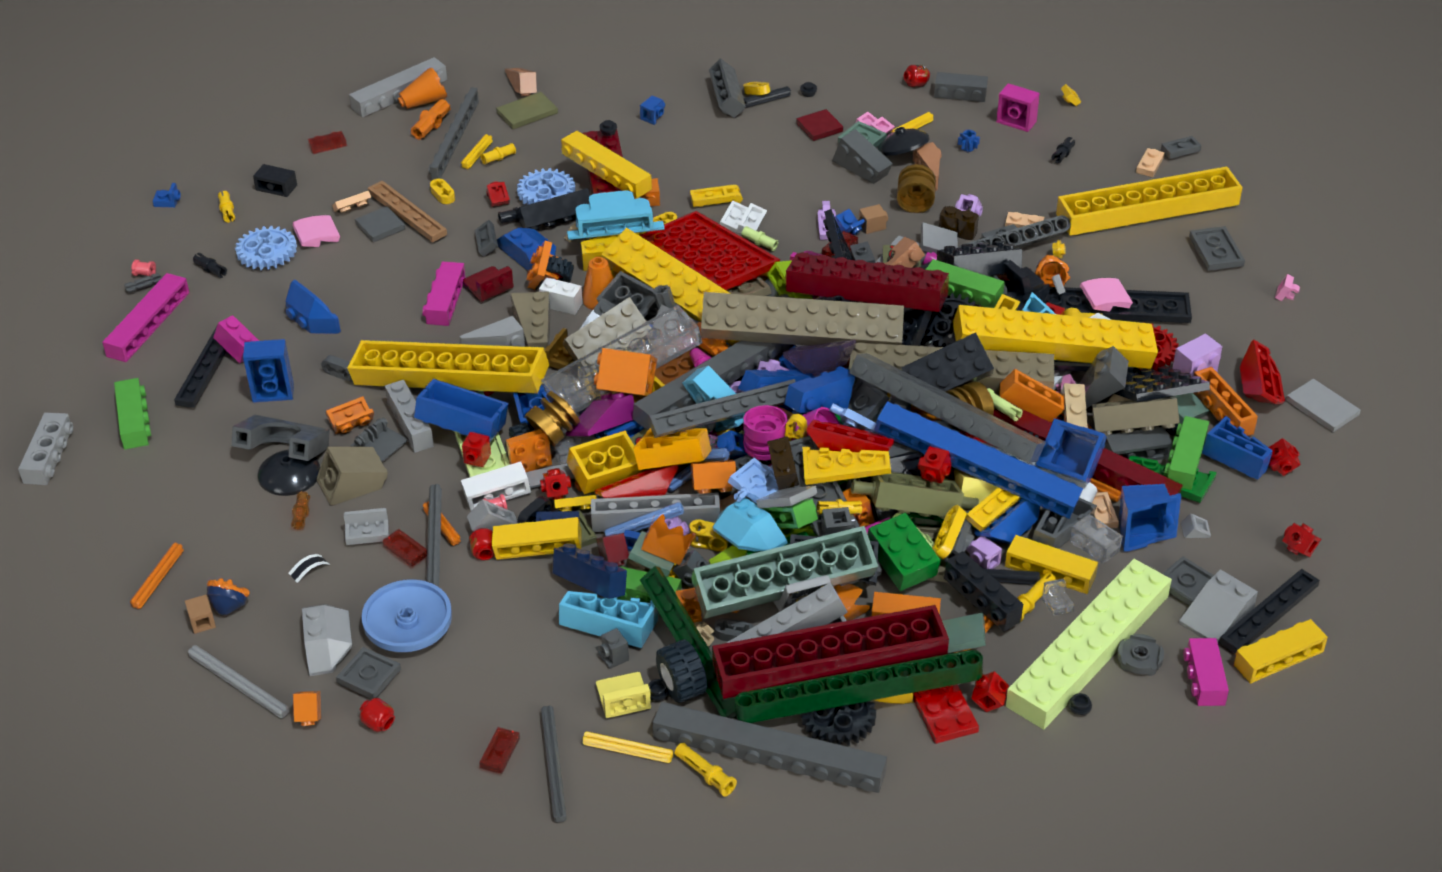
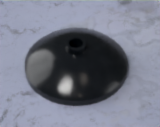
[878,127,930,156]
[258,449,320,496]

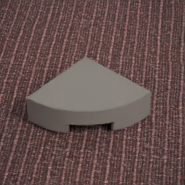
[1052,274,1065,294]

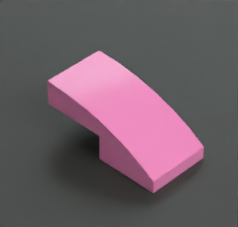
[856,112,895,133]

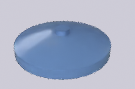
[362,580,452,652]

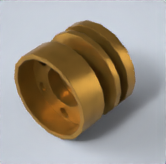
[897,164,936,213]
[946,381,994,432]
[525,391,580,446]

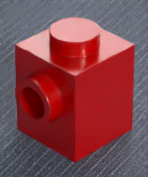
[462,432,491,468]

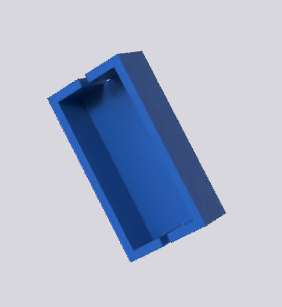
[414,379,508,442]

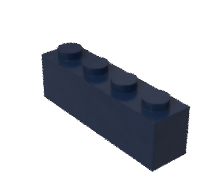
[552,544,627,599]

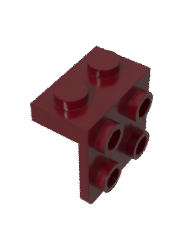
[463,266,514,302]

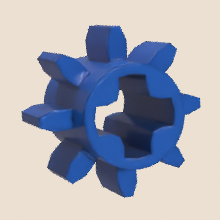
[958,130,980,152]

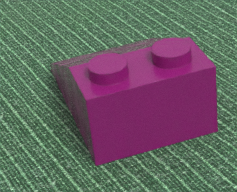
[565,392,634,436]

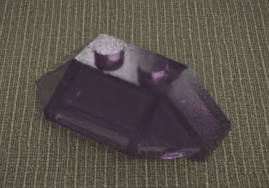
[783,339,856,376]

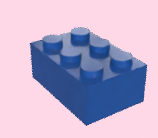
[243,339,294,403]

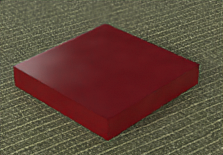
[796,109,843,141]

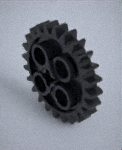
[925,293,975,347]
[801,701,876,746]

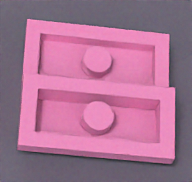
[292,215,340,247]
[1080,278,1133,312]

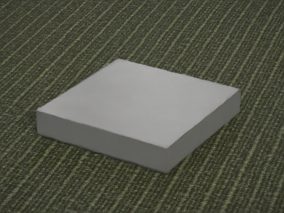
[920,222,958,254]
[756,486,817,508]

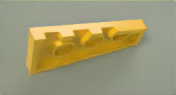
[802,447,891,485]

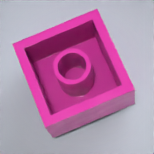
[997,83,1040,132]

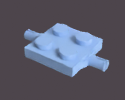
[829,403,881,435]
[728,458,778,504]

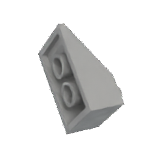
[460,316,525,347]
[1179,569,1258,644]

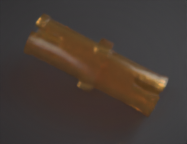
[291,492,311,530]

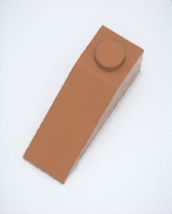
[505,68,537,96]
[913,142,942,190]

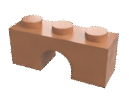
[884,237,925,268]

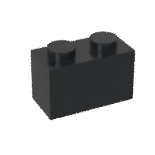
[253,164,297,197]

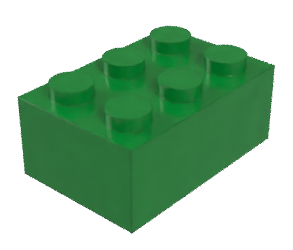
[867,512,941,591]

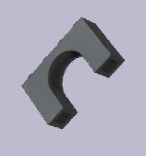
[231,415,330,461]

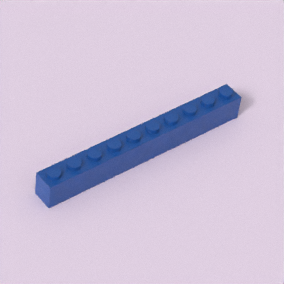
[874,401,1083,519]

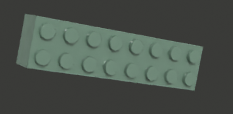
[691,526,878,619]

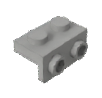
[344,508,389,545]

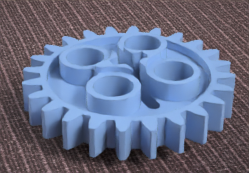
[517,168,575,204]
[235,226,297,270]

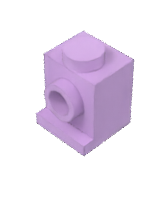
[967,536,1002,569]

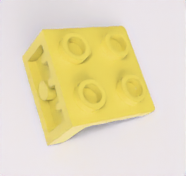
[596,672,651,718]

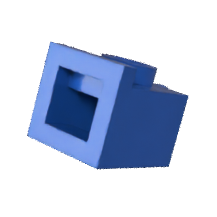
[640,96,665,125]
[717,430,748,460]

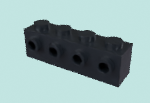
[516,188,590,230]
[944,551,1024,632]

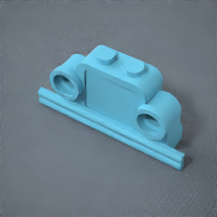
[567,191,665,240]

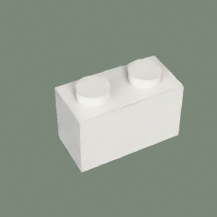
[539,278,583,315]

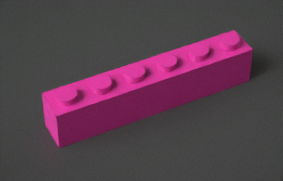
[102,273,190,362]

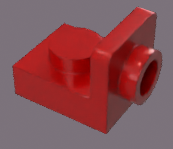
[486,181,510,207]

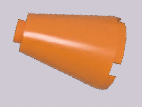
[398,68,447,109]
[582,257,614,310]

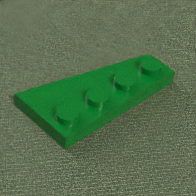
[1129,456,1217,503]

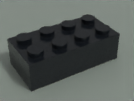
[937,241,1022,275]
[901,332,994,409]

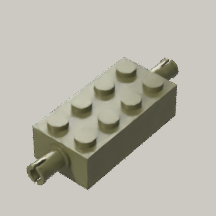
[851,472,979,519]

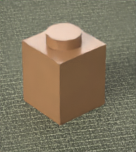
[859,204,888,234]
[185,594,216,634]

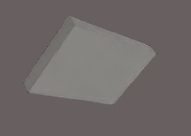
[1286,378,1361,432]

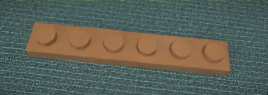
[368,181,447,243]

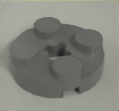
[1117,634,1164,676]

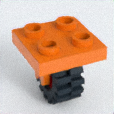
[526,240,574,290]
[506,422,552,472]

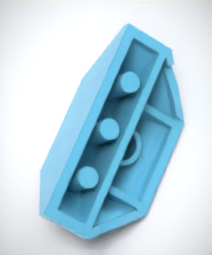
[713,497,787,551]

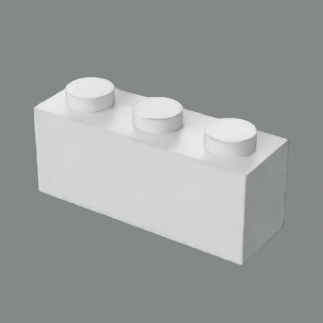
[461,462,531,511]

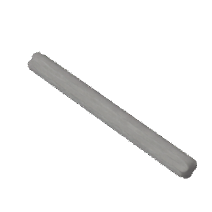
[188,645,289,718]

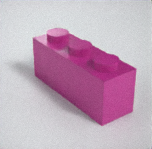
[1183,638,1229,706]

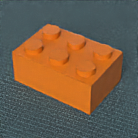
[690,459,736,494]

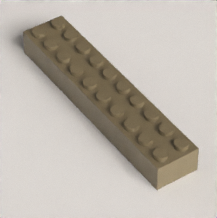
[701,292,904,348]
[849,342,1054,396]

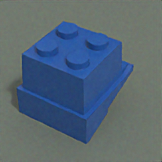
[1035,418,1107,485]
[1118,484,1181,551]

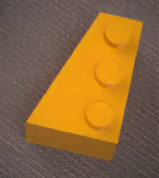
[633,428,712,470]

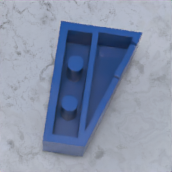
[785,366,855,413]
[738,369,811,412]
[1202,416,1273,480]

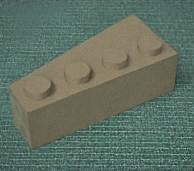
[511,292,550,350]

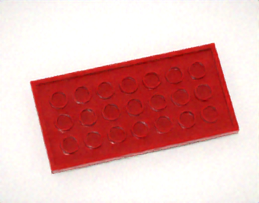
[639,211,780,291]

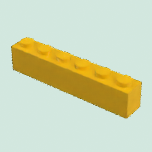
[561,131,652,199]

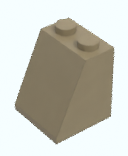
[317,447,388,505]

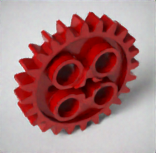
[1138,322,1179,370]

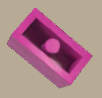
[213,315,259,363]

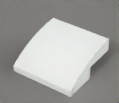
[720,200,767,233]

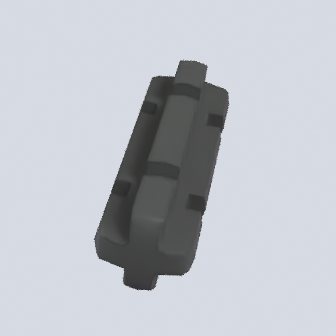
[124,273,162,293]

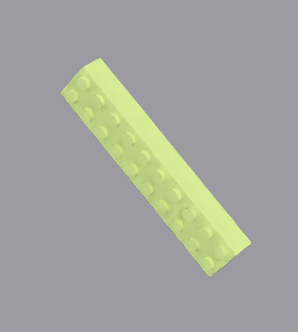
[1006,559,1172,730]

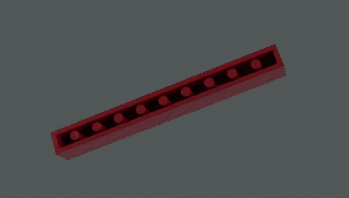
[993,405,1183,495]

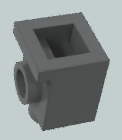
[821,507,855,536]
[598,628,629,669]

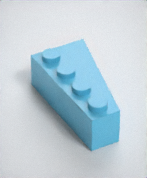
[559,591,658,648]

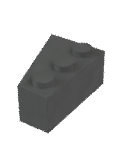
[832,129,893,184]
[1032,498,1097,549]

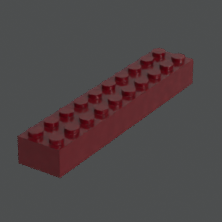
[712,605,949,699]

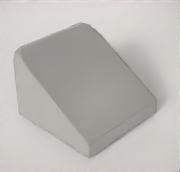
[1181,513,1211,538]

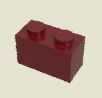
[596,533,629,566]

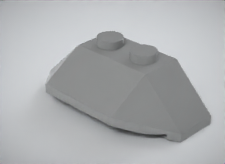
[302,604,352,676]

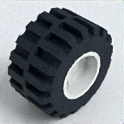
[656,639,707,703]

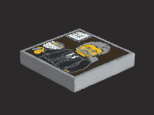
[779,575,831,609]

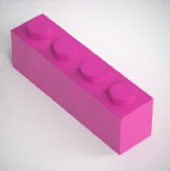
[423,261,466,326]

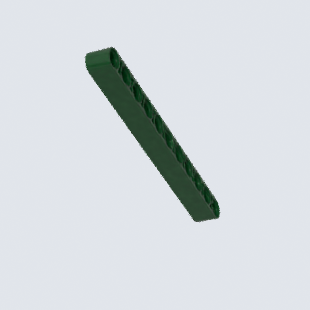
[735,650,983,723]

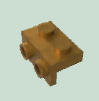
[545,328,574,372]

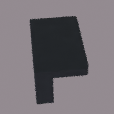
[1004,260,1045,294]

